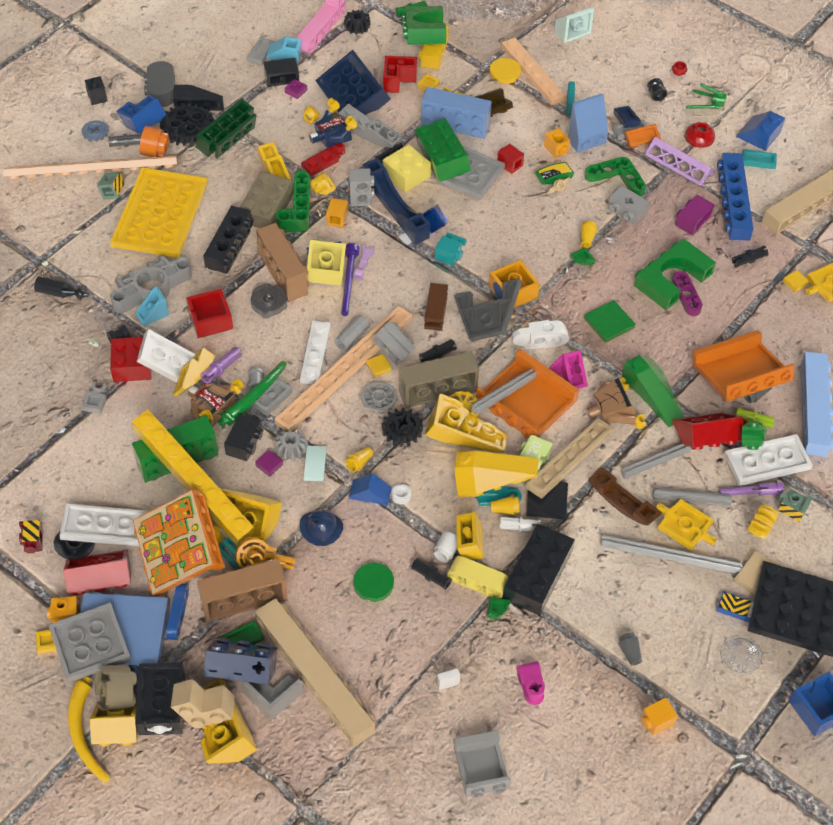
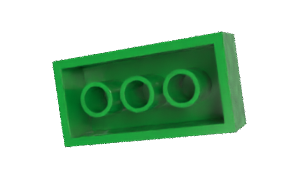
[414,118,471,182]
[132,416,218,483]

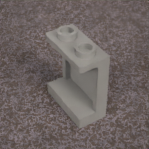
[454,730,511,798]

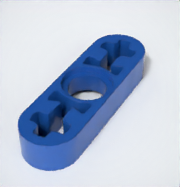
[166,584,189,640]

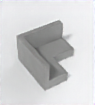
[241,675,304,720]

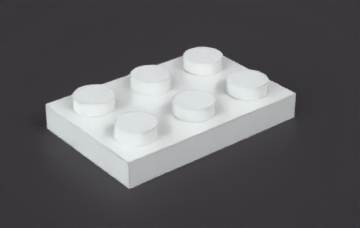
[137,329,195,383]

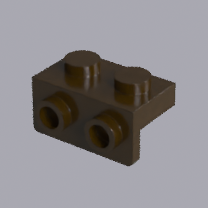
[475,88,513,118]

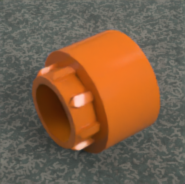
[139,126,169,157]

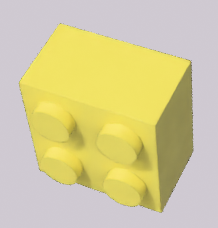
[383,144,431,193]
[307,240,346,286]

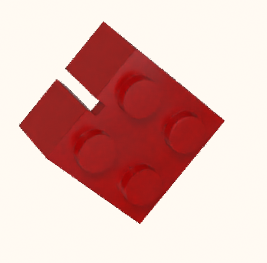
[186,288,233,338]
[110,337,151,382]

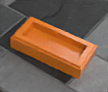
[624,124,661,149]

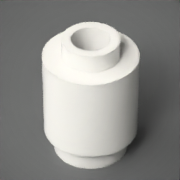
[434,531,457,562]

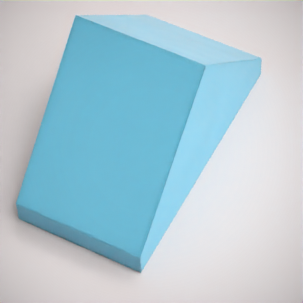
[135,286,169,326]

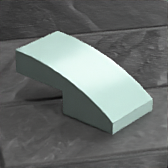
[304,446,327,482]

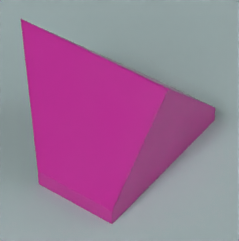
[549,350,588,389]

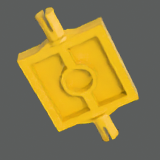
[805,263,833,303]
[656,499,717,551]

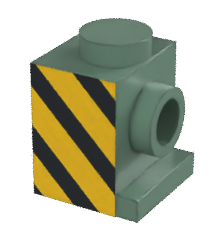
[97,172,125,200]
[778,489,813,522]

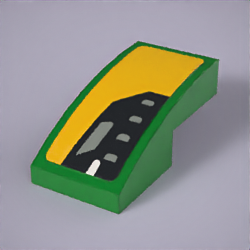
[535,162,574,185]

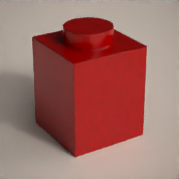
[497,143,524,174]

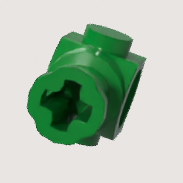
[742,421,767,450]

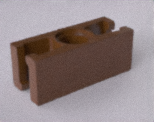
[424,283,448,331]

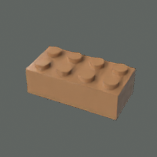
[256,223,309,302]
[197,559,287,622]

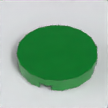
[353,563,394,602]

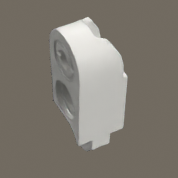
[512,320,569,350]

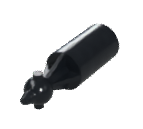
[34,276,89,301]

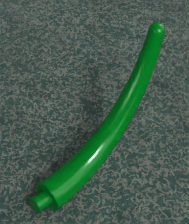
[218,361,287,427]

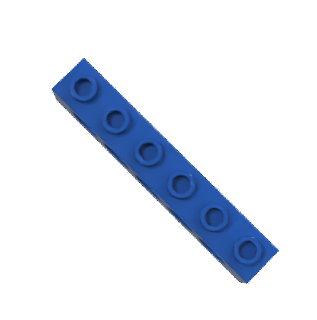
[717,153,754,241]

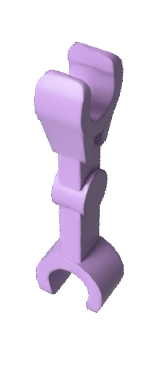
[355,244,374,281]

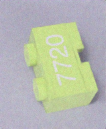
[516,435,553,473]

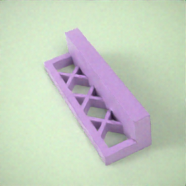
[645,137,715,187]

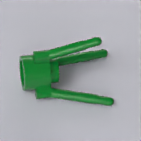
[686,83,727,109]

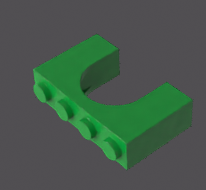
[402,6,446,45]
[634,239,716,310]

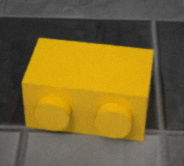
[456,512,484,560]

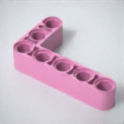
[296,0,346,54]

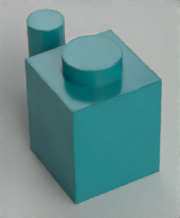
[435,232,467,266]

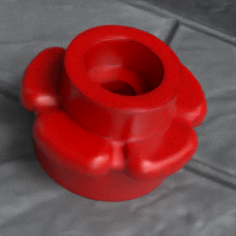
[672,61,688,76]

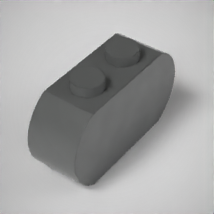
[144,61,175,107]

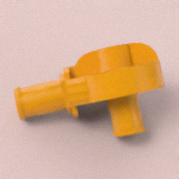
[235,537,295,570]

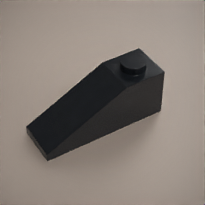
[173,85,224,111]

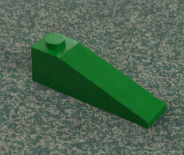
[622,355,684,427]

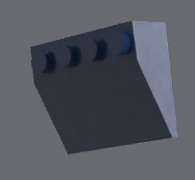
[315,50,391,115]

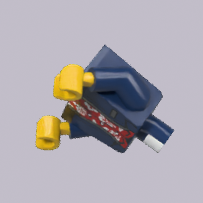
[309,98,357,147]

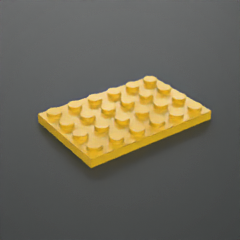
[110,167,208,258]

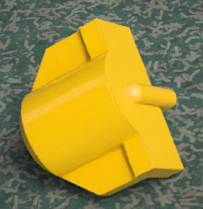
[310,172,336,195]

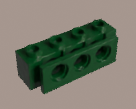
[196,98,257,159]

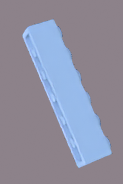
[801,352,833,457]

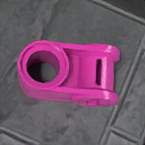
[516,661,545,705]

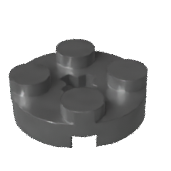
[250,284,287,318]

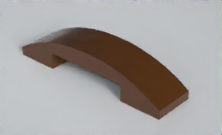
[589,467,662,526]

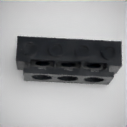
[203,205,253,274]

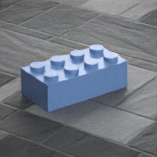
[421,87,492,139]

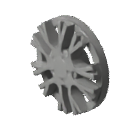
[361,382,397,414]

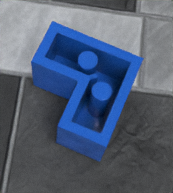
[116,95,166,134]

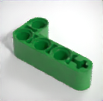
[276,171,310,232]

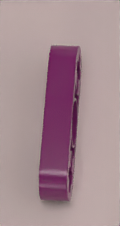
[672,271,703,316]

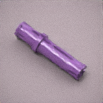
[201,347,242,383]

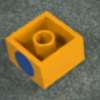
[489,260,540,308]

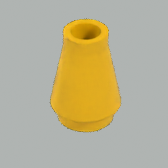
[580,221,598,248]
[345,447,374,472]
[491,495,520,515]

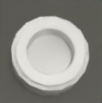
[391,484,411,504]

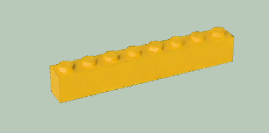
[132,409,254,546]

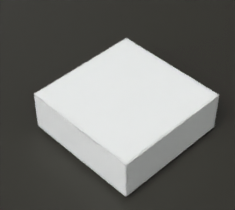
[437,668,460,690]

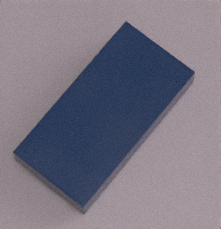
[614,106,641,128]

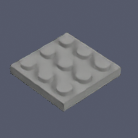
[436,146,505,200]
[48,602,131,683]

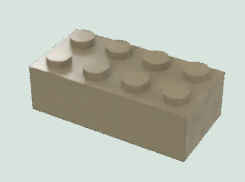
[399,351,479,408]

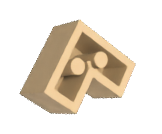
[171,679,235,729]

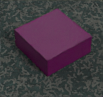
[285,79,308,99]
[255,450,283,477]

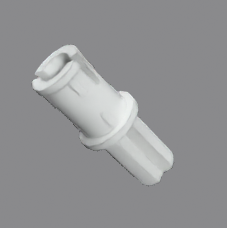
[499,517,540,533]

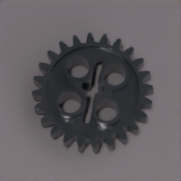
[160,103,214,146]

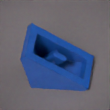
[349,473,392,505]

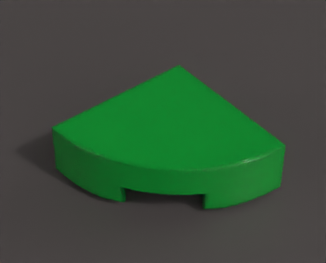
[570,248,595,265]
[487,597,511,619]

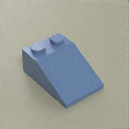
[568,93,608,153]

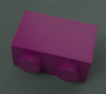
[675,195,714,236]

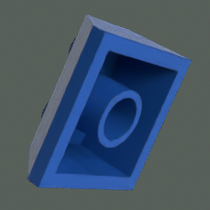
[736,111,785,151]

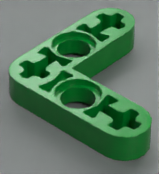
[585,157,646,197]

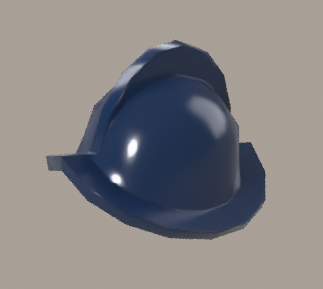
[299,510,343,546]

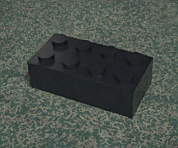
[503,523,575,616]

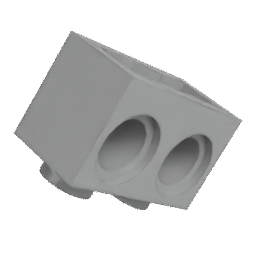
[349,169,374,206]

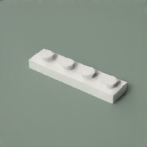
[300,321,331,384]

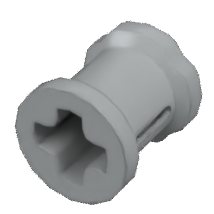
[246,368,265,391]

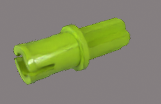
[736,407,775,428]

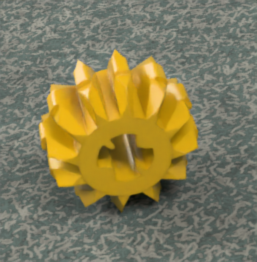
[748,504,778,539]

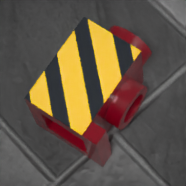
[19,520,44,554]

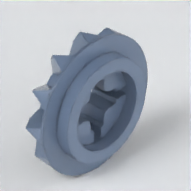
[82,120,109,142]

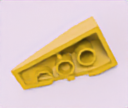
[425,394,507,453]
[454,451,539,498]
[218,487,282,543]
[201,678,257,764]

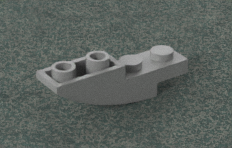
[338,104,403,148]

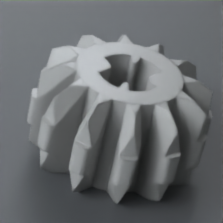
[274,429,308,462]

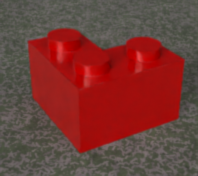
[383,55,417,93]

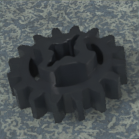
[382,408,423,447]

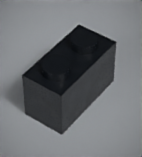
[264,58,299,87]
[224,414,264,461]

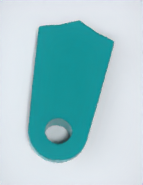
[475,486,522,506]

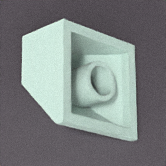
[554,7,594,43]

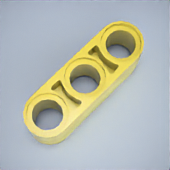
[447,556,509,598]

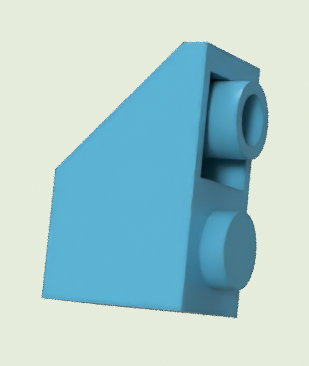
[266,37,301,65]

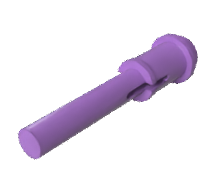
[719,481,784,496]

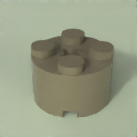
[95,664,137,711]

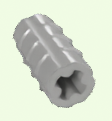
[334,315,369,351]

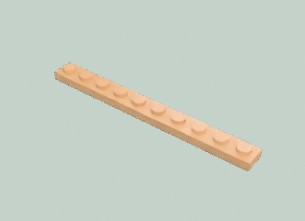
[3,155,178,179]
[274,306,413,432]

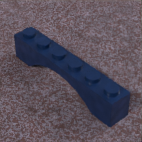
[362,158,430,245]

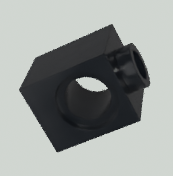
[84,76,108,105]

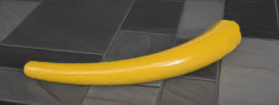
[67,676,110,783]

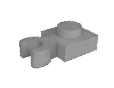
[81,381,107,414]

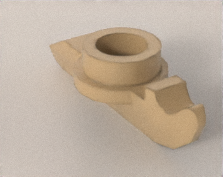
[546,177,571,194]

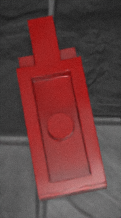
[301,144,346,176]

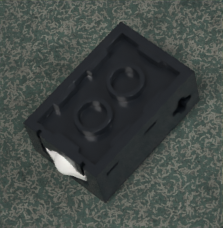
[135,662,186,735]

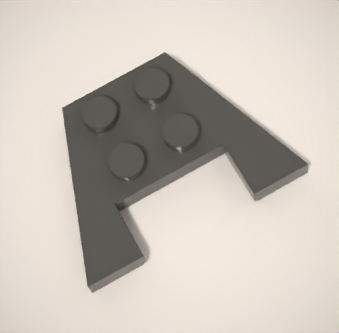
[454,278,522,342]

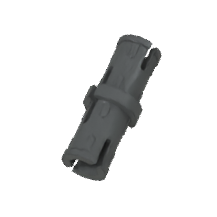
[108,134,142,147]

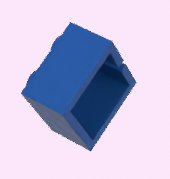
[789,672,833,737]

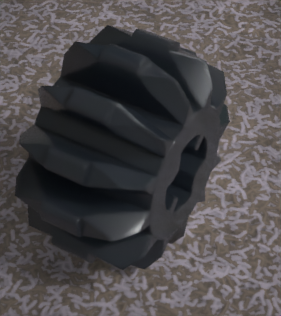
[344,9,371,35]

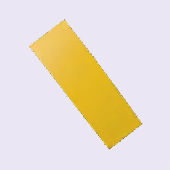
[257,142,291,180]
[172,348,215,397]

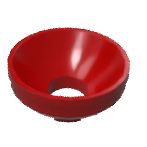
[685,122,715,148]

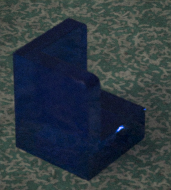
[423,204,448,233]

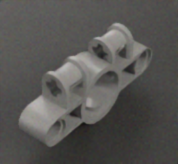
[110,255,192,313]

